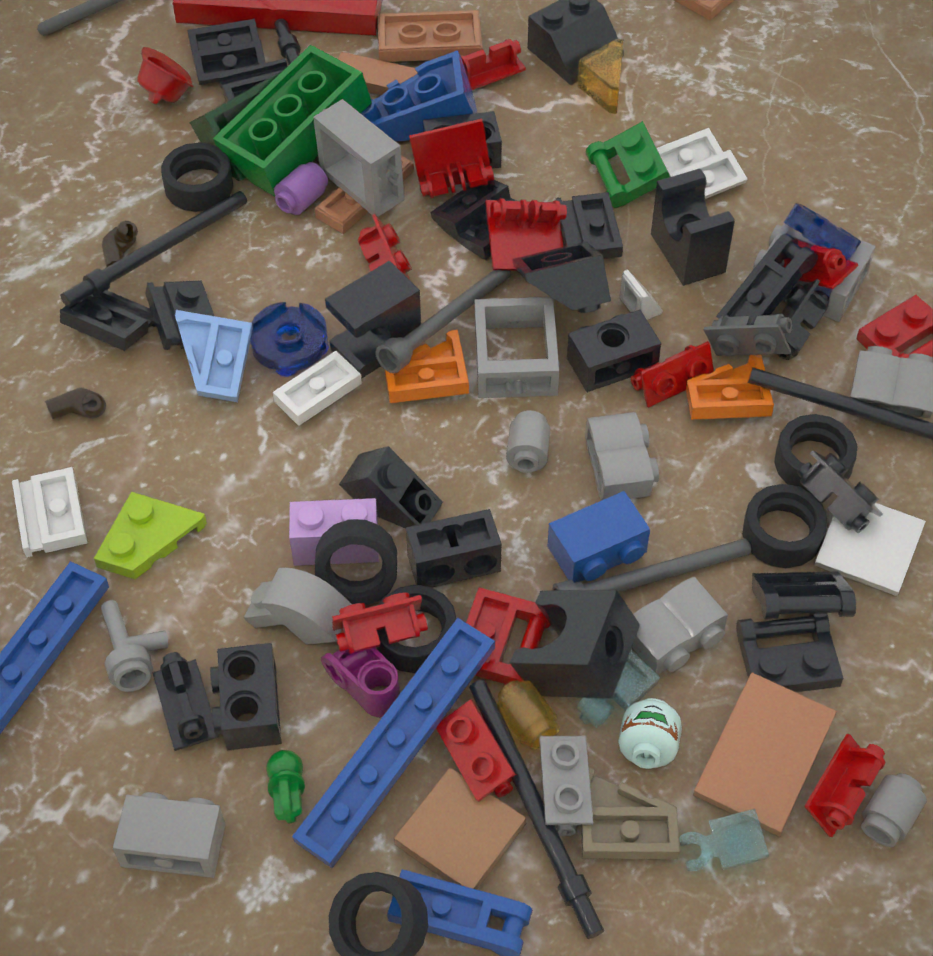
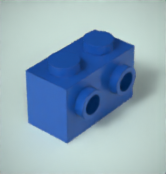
[547,491,650,583]

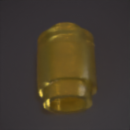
[497,680,560,750]

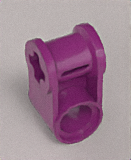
[321,647,400,718]

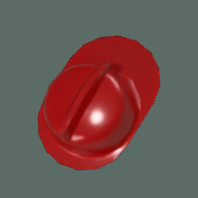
[137,47,194,104]

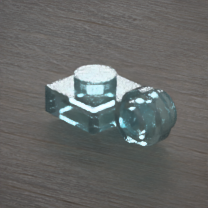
[576,650,660,728]

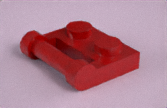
[856,295,933,358]
[466,587,551,692]

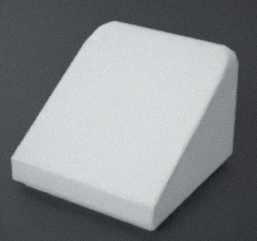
[620,270,663,320]

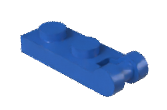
[387,869,533,956]

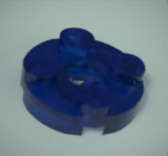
[784,203,861,261]
[250,302,329,377]

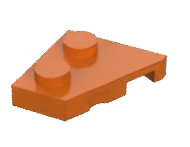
[385,329,469,403]
[686,355,774,420]

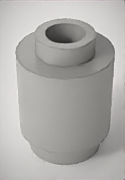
[506,410,550,473]
[861,773,927,847]

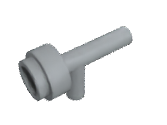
[101,600,168,692]

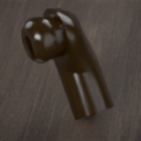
[102,221,138,267]
[45,387,106,419]

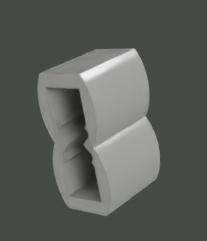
[850,346,933,418]
[585,412,659,501]
[632,577,728,675]

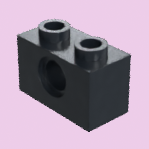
[567,310,661,392]

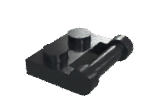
[752,571,856,619]
[736,613,844,692]

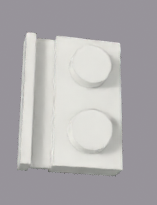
[12,467,88,558]

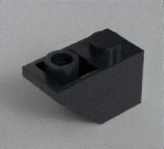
[339,446,443,529]

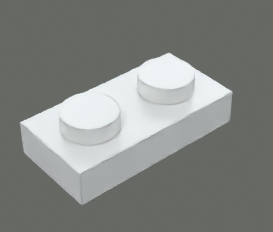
[273,351,362,426]

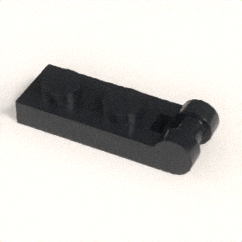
[716,233,818,325]

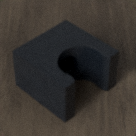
[651,168,735,286]
[325,261,421,379]
[510,590,640,699]

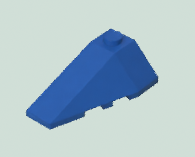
[361,50,477,141]

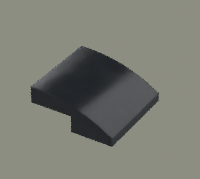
[187,19,266,85]
[430,180,517,260]

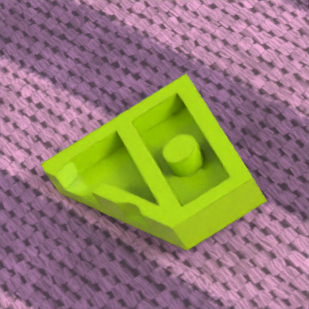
[94,492,207,579]

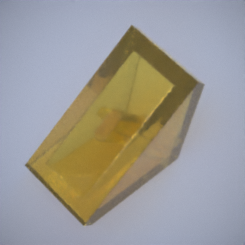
[578,39,624,114]

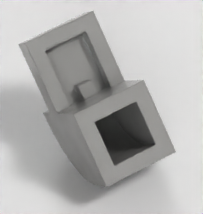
[244,568,352,645]

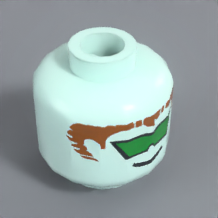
[618,698,682,769]

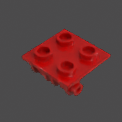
[409,119,494,199]
[485,199,567,271]

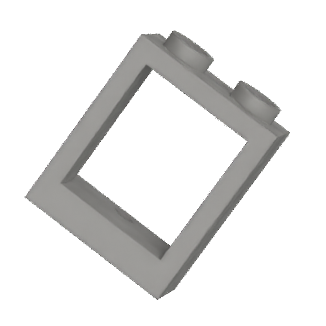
[313,99,405,217]
[475,297,559,398]

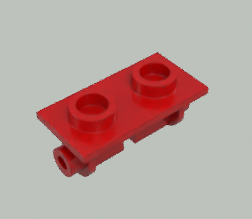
[461,39,526,90]
[358,214,412,280]
[782,238,859,289]
[631,341,714,408]
[332,592,428,654]
[436,699,516,802]
[804,734,885,837]

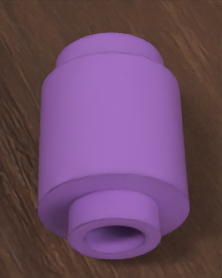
[274,162,328,215]

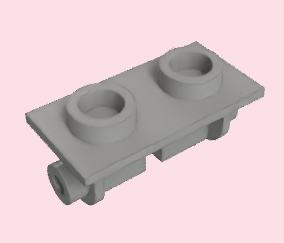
[539,736,593,836]

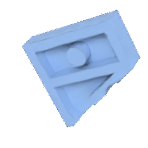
[175,310,253,402]

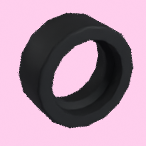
[161,142,234,212]
[774,414,858,493]
[742,484,827,568]
[315,519,397,605]
[376,585,457,673]
[328,872,428,956]

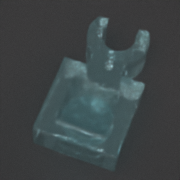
[679,809,769,871]

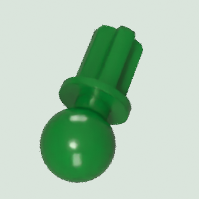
[266,750,305,824]

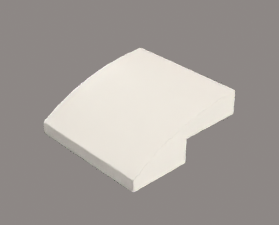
[657,128,748,199]
[815,503,926,596]

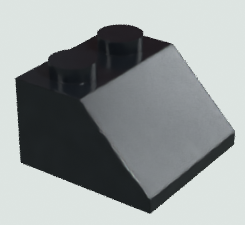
[527,0,624,85]
[512,241,611,313]

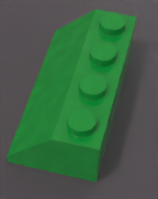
[213,45,372,197]

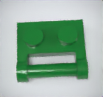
[585,121,671,208]

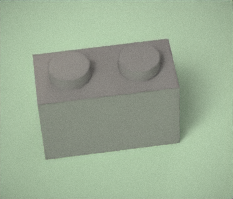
[113,792,226,878]

